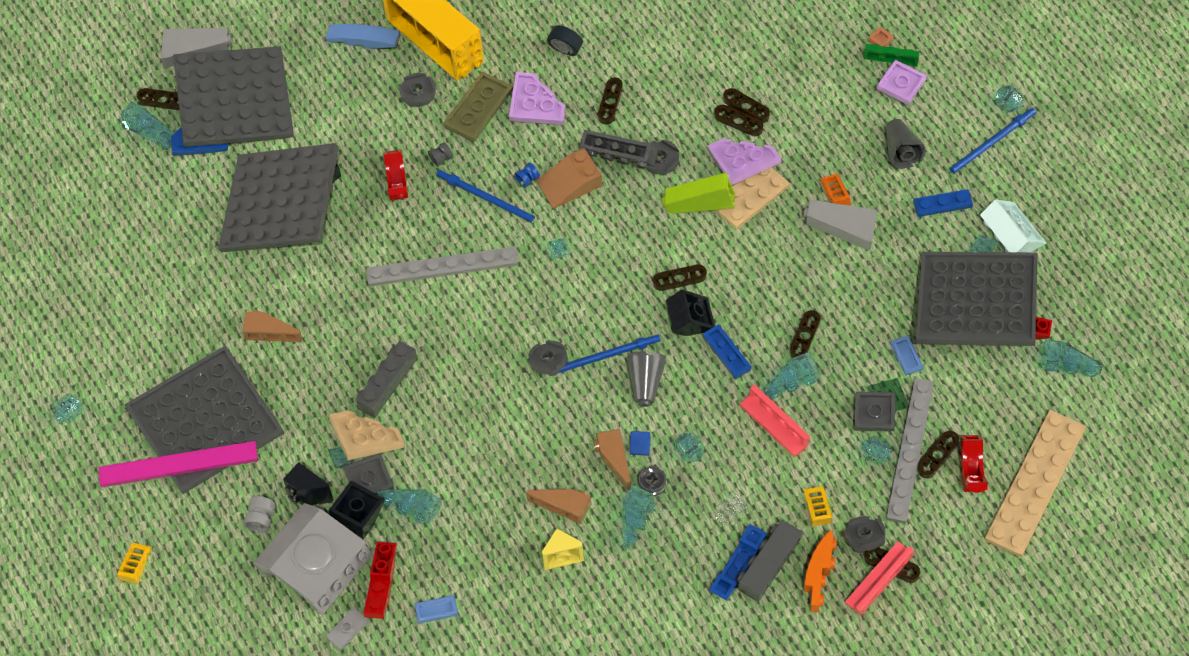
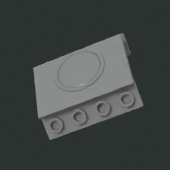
[253,503,373,615]

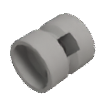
[244,496,276,533]

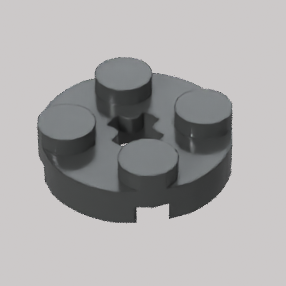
[399,73,436,107]
[646,140,679,175]
[529,340,568,376]
[845,516,886,553]

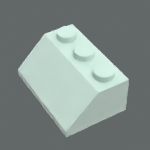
[980,200,1046,253]

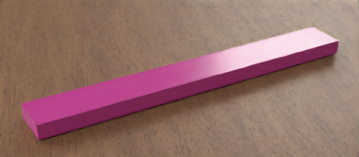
[99,441,258,488]

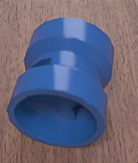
[514,162,540,188]

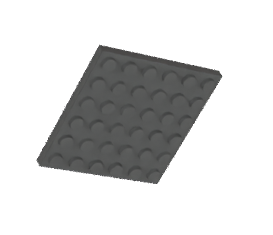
[173,46,294,147]
[218,143,339,252]
[916,252,1038,346]
[124,346,284,495]

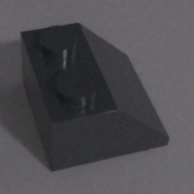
[666,289,715,336]
[283,462,334,505]
[329,481,385,540]

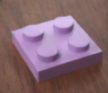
[877,60,927,105]

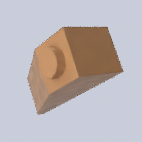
[243,310,302,342]
[594,429,631,490]
[527,489,592,524]

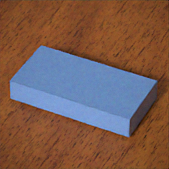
[890,336,924,376]
[414,595,458,624]

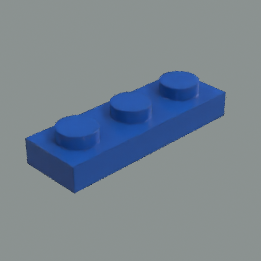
[913,189,973,217]
[703,324,752,380]

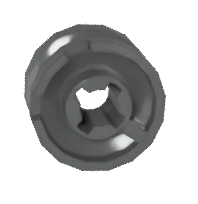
[638,466,666,497]

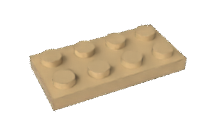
[715,167,790,230]

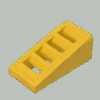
[804,486,832,527]
[117,543,151,584]

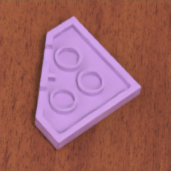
[509,72,565,125]
[707,138,782,185]

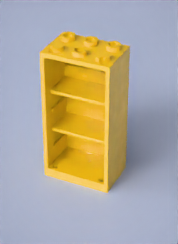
[383,0,484,81]

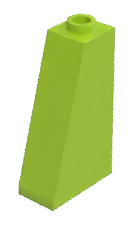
[662,173,735,214]

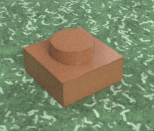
[868,26,894,47]

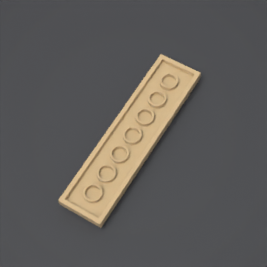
[985,410,1086,558]

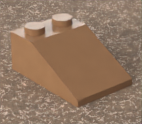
[536,148,602,209]

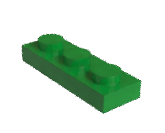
[864,44,920,67]

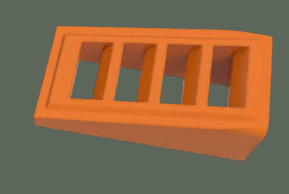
[820,173,851,206]

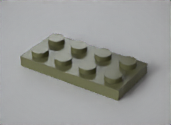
[443,71,513,142]

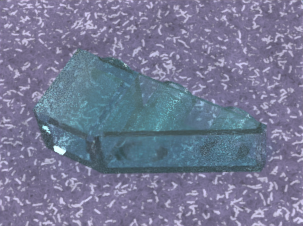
[120,102,174,150]
[1041,339,1103,377]
[764,352,819,399]
[623,485,656,551]
[377,489,442,525]

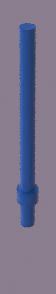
[949,108,1036,174]
[437,170,535,223]
[558,334,661,373]

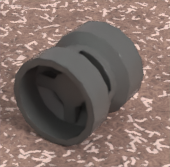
[428,142,453,167]

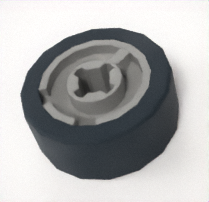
[547,25,583,56]

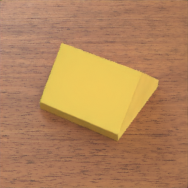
[542,529,584,570]

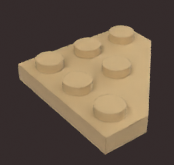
[329,410,404,460]

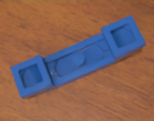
[709,524,767,601]

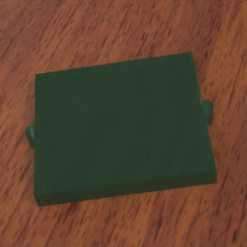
[867,378,909,413]

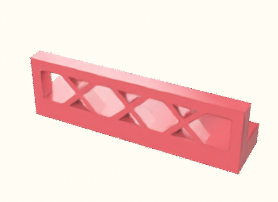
[740,384,810,458]
[845,541,914,616]

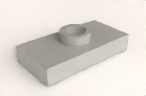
[326,607,369,651]

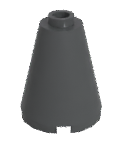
[886,119,926,169]
[627,351,666,407]

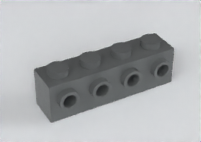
[580,130,659,168]
[356,340,417,418]
[737,519,803,602]

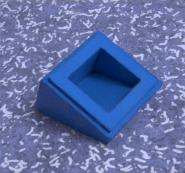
[630,431,651,456]

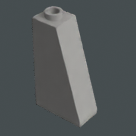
[161,28,233,68]
[803,200,877,250]

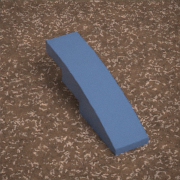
[326,24,400,49]

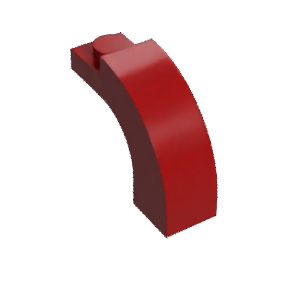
[383,149,409,201]
[961,435,988,493]

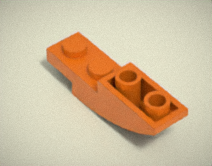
[804,531,837,613]

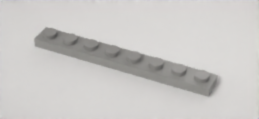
[367,247,518,287]
[886,378,934,524]

